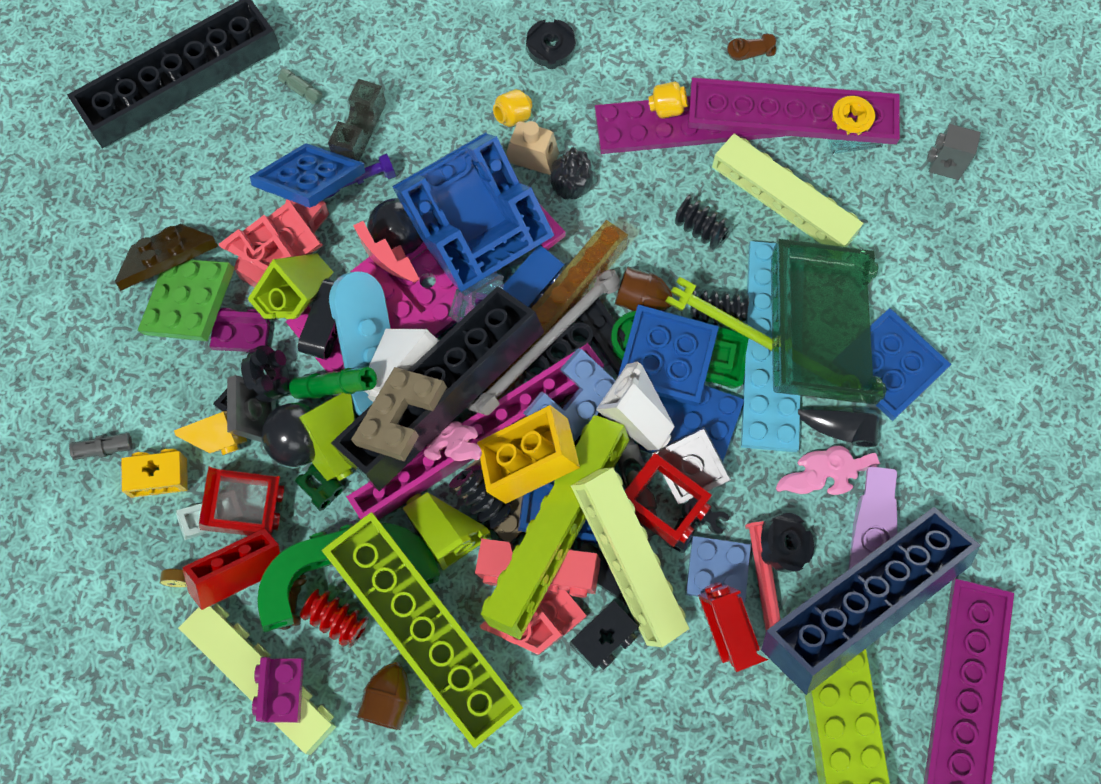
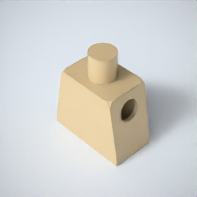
[506,121,559,175]

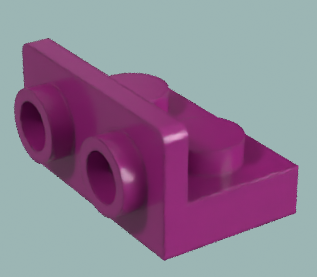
[210,308,271,352]
[252,657,304,723]

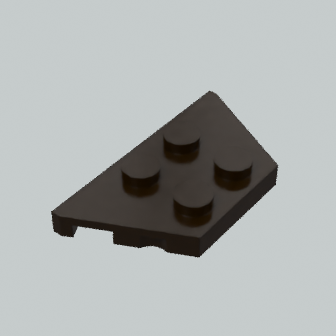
[115,223,218,291]

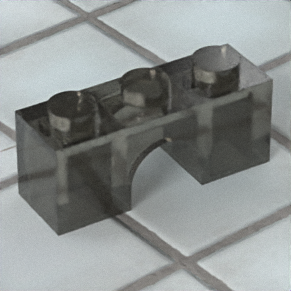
[328,78,386,162]

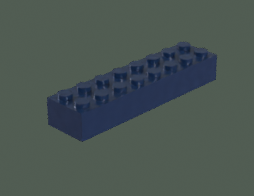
[761,507,981,695]

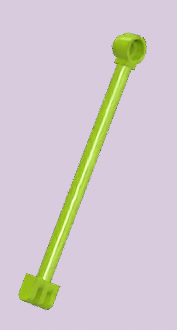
[665,277,860,398]

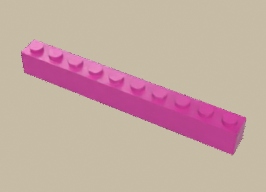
[346,343,604,520]

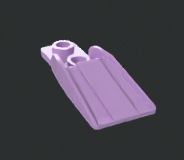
[849,467,897,569]

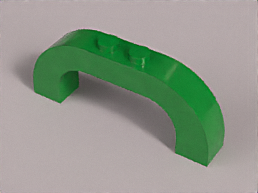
[257,523,440,632]

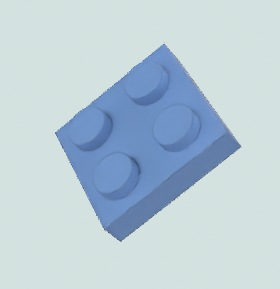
[685,536,751,603]

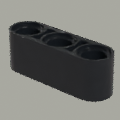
[298,278,338,360]
[525,322,593,381]

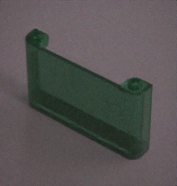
[771,238,886,405]

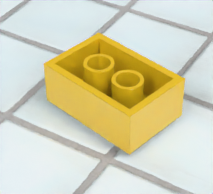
[477,405,580,504]

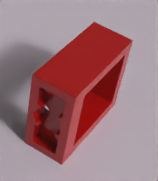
[625,453,712,547]

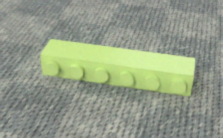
[712,134,863,256]
[571,468,689,647]
[178,603,336,755]

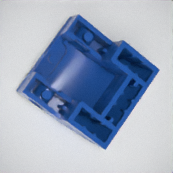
[392,132,555,292]

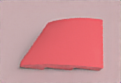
[219,201,323,271]
[353,221,420,283]
[480,589,588,655]

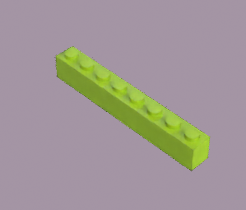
[481,415,629,640]

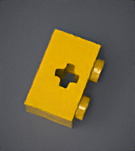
[121,449,188,498]

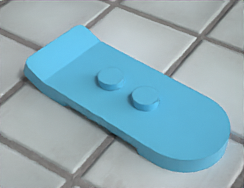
[329,272,391,416]

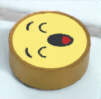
[159,569,187,587]

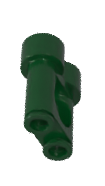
[295,463,345,511]

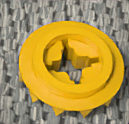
[832,96,875,136]

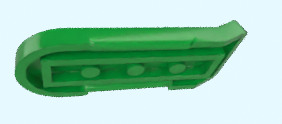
[611,311,749,389]

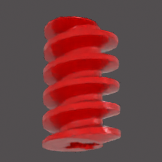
[300,589,369,648]

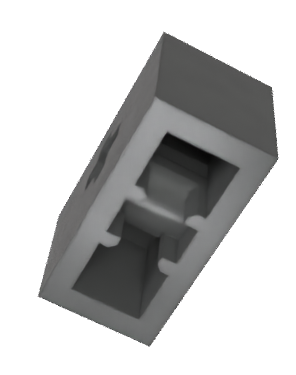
[926,124,981,180]

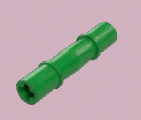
[289,367,377,399]

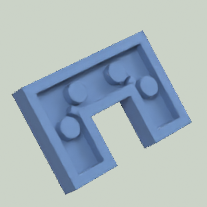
[523,348,615,442]

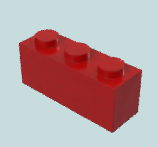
[182,528,280,610]

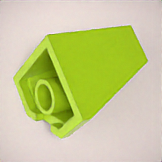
[248,253,334,319]
[299,393,354,481]
[403,492,491,570]

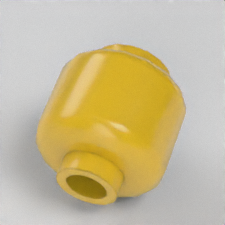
[648,81,688,119]
[493,89,532,127]

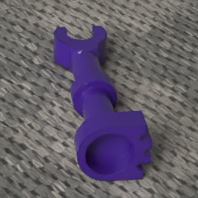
[325,153,397,199]

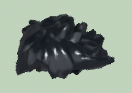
[550,147,593,200]

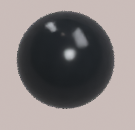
[367,198,423,255]
[261,403,315,467]

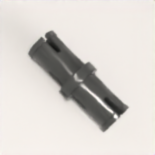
[69,432,133,460]

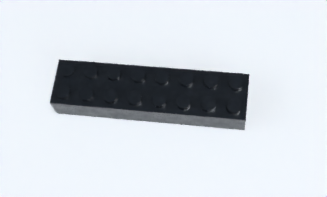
[67,0,280,149]
[331,286,544,492]

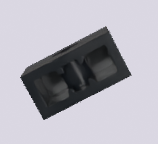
[570,600,639,671]

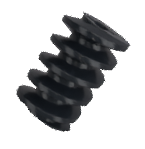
[675,194,734,250]
[690,289,749,327]
[449,465,511,530]

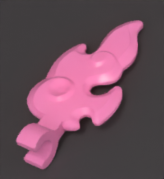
[424,421,482,461]
[776,446,880,495]

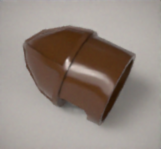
[614,266,673,311]
[356,662,411,730]

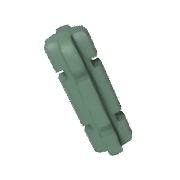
[278,69,323,105]

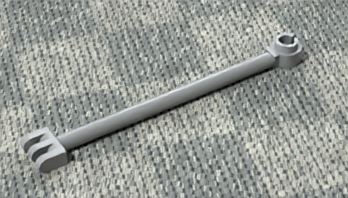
[467,269,620,415]

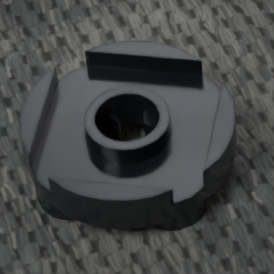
[526,19,576,69]
[241,345,291,402]
[761,513,814,573]

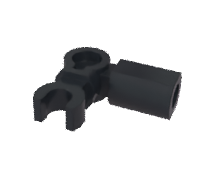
[667,498,730,553]

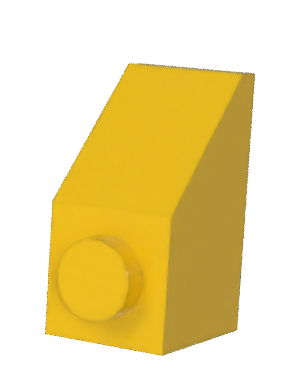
[174,411,247,456]

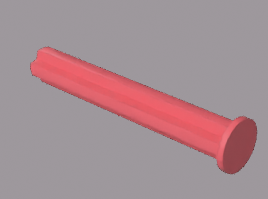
[745,521,781,630]

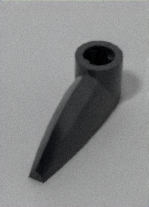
[798,409,879,448]

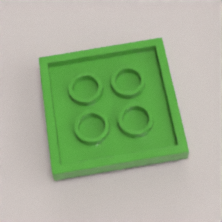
[137,260,235,341]

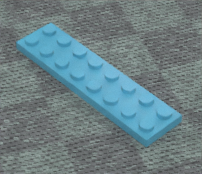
[741,241,804,452]

